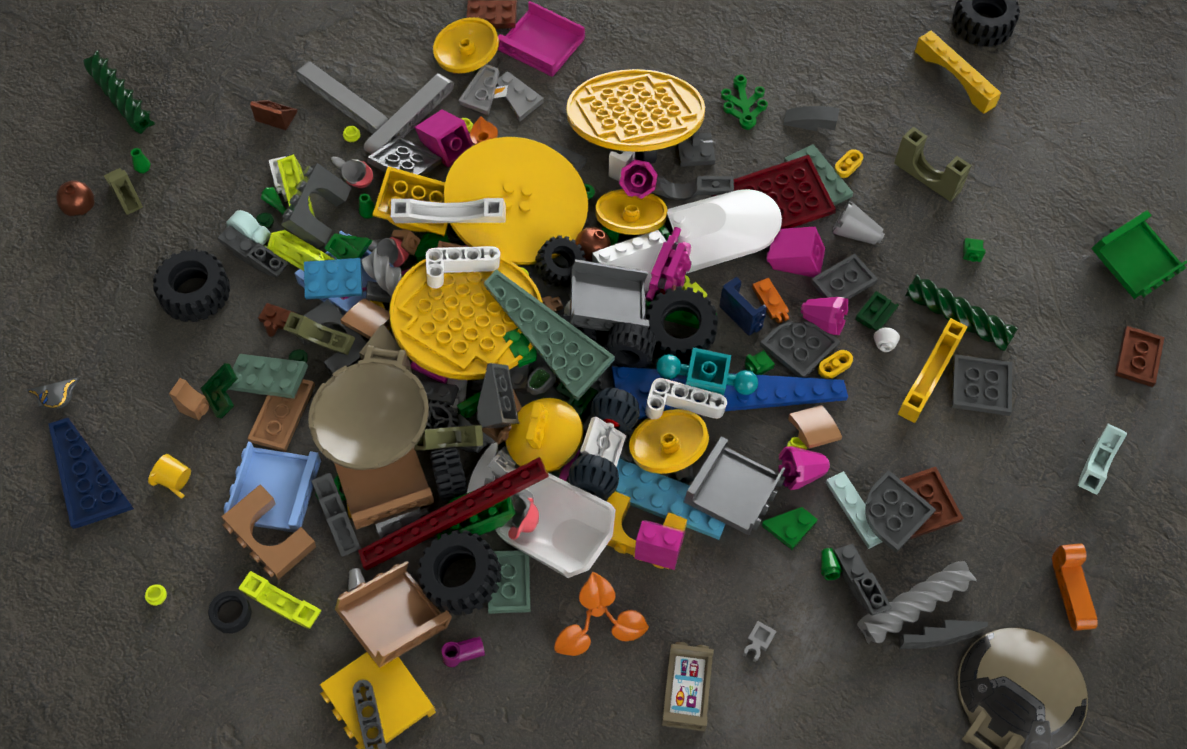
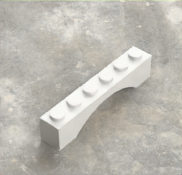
[391,198,506,223]

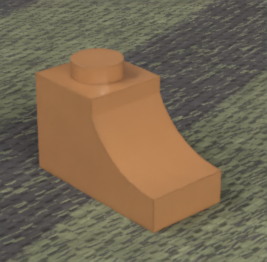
[169,378,209,420]

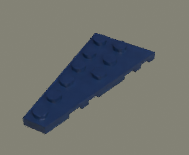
[49,418,134,529]

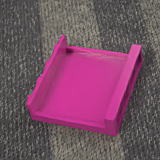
[497,1,585,77]

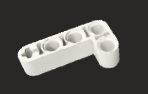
[426,246,500,289]
[645,378,727,419]

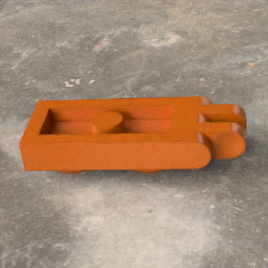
[752,278,789,324]

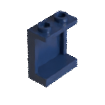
[719,276,767,336]

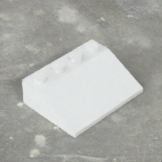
[592,230,667,294]

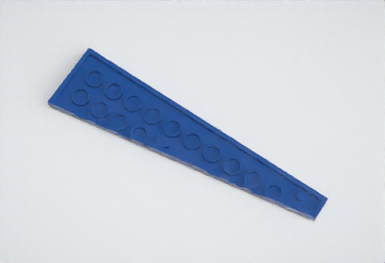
[611,367,848,419]

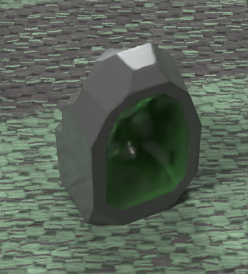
[526,365,556,395]

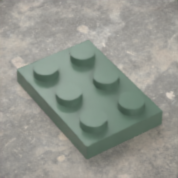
[488,550,531,614]

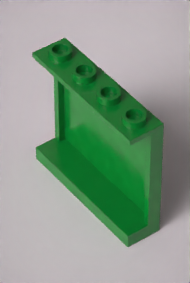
[1091,210,1187,300]

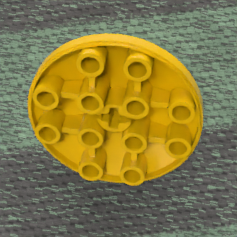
[506,398,583,472]

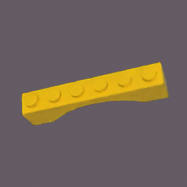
[915,31,1001,114]
[898,318,968,423]

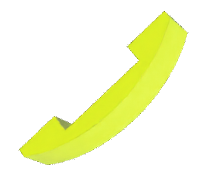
[238,571,321,629]

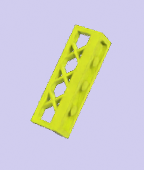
[277,154,315,217]
[267,230,336,271]

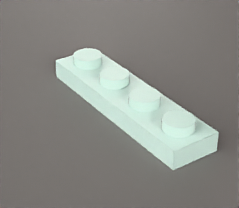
[826,471,882,549]

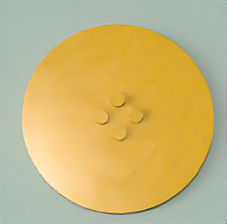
[566,69,705,152]
[443,137,588,265]
[389,256,543,380]

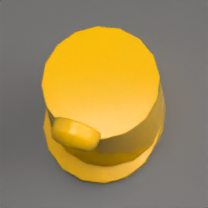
[148,454,191,499]

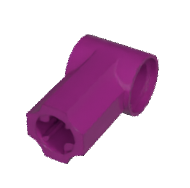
[442,636,485,667]

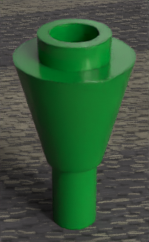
[261,187,287,215]

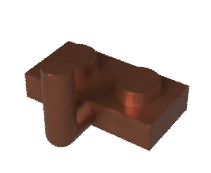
[258,303,294,337]

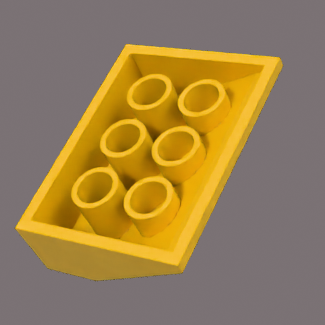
[373,166,448,236]

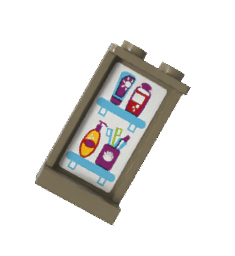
[662,642,714,732]

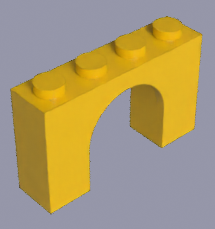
[607,492,687,569]

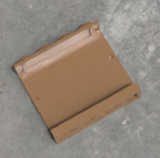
[334,447,434,530]

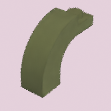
[283,312,355,355]
[414,425,483,450]

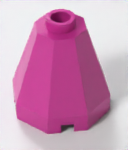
[619,160,658,198]
[801,297,848,335]
[778,446,830,490]

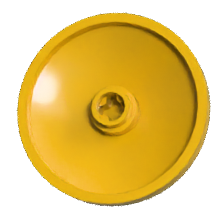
[433,17,499,73]
[595,189,668,235]
[629,409,709,474]

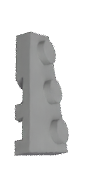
[458,64,499,116]
[496,71,544,121]
[488,446,519,478]

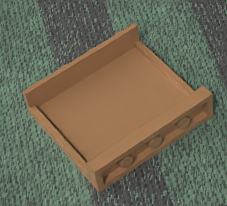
[335,561,452,668]

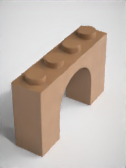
[221,484,316,580]

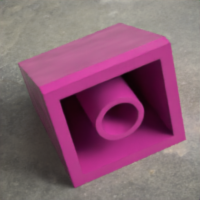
[415,110,474,167]
[767,227,825,277]
[634,520,685,570]

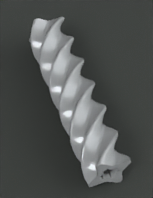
[361,248,402,298]
[857,561,977,644]

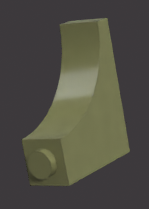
[104,168,143,215]

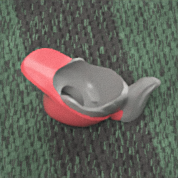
[331,157,373,188]
[368,237,409,267]
[508,489,539,540]

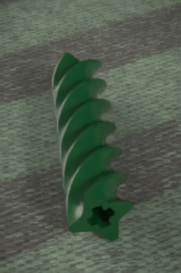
[83,51,155,134]
[905,274,1018,351]

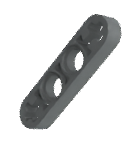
[353,680,387,749]

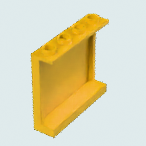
[320,652,436,749]

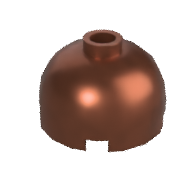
[56,181,95,216]
[575,227,611,262]

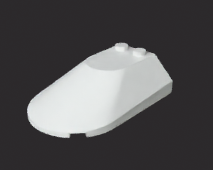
[667,189,782,273]
[495,473,616,578]

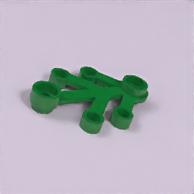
[721,74,768,130]

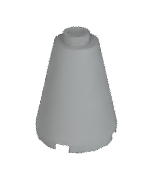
[832,201,885,245]

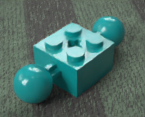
[657,348,758,396]

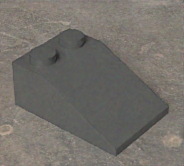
[477,363,519,428]

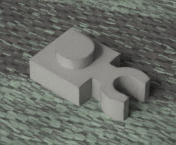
[743,621,776,662]

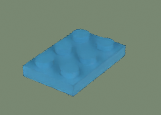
[304,258,363,299]

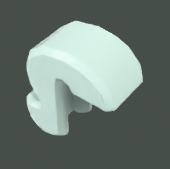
[226,210,271,245]

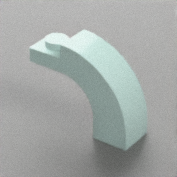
[1078,424,1127,495]

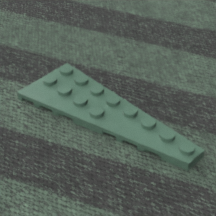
[484,269,615,400]

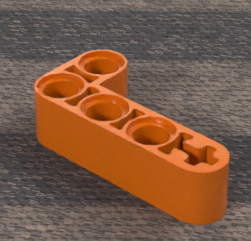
[1052,543,1098,631]

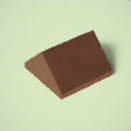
[250,100,298,130]

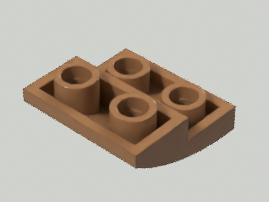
[341,298,390,339]
[788,405,842,449]

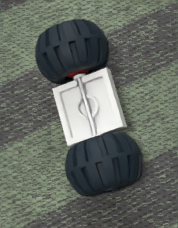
[569,388,640,500]

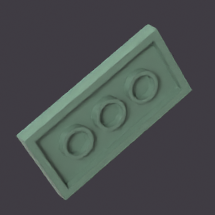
[784,144,853,206]
[228,354,308,399]

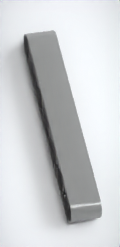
[296,62,388,134]
[364,74,454,155]

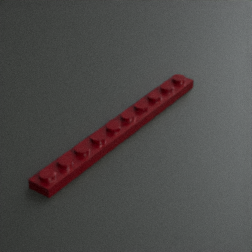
[358,457,549,570]

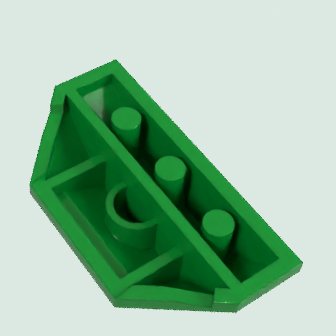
[437,491,515,540]

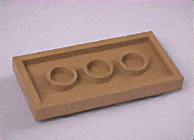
[247,379,315,452]

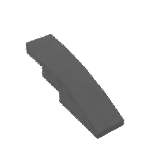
[311,472,361,557]
[899,620,988,649]

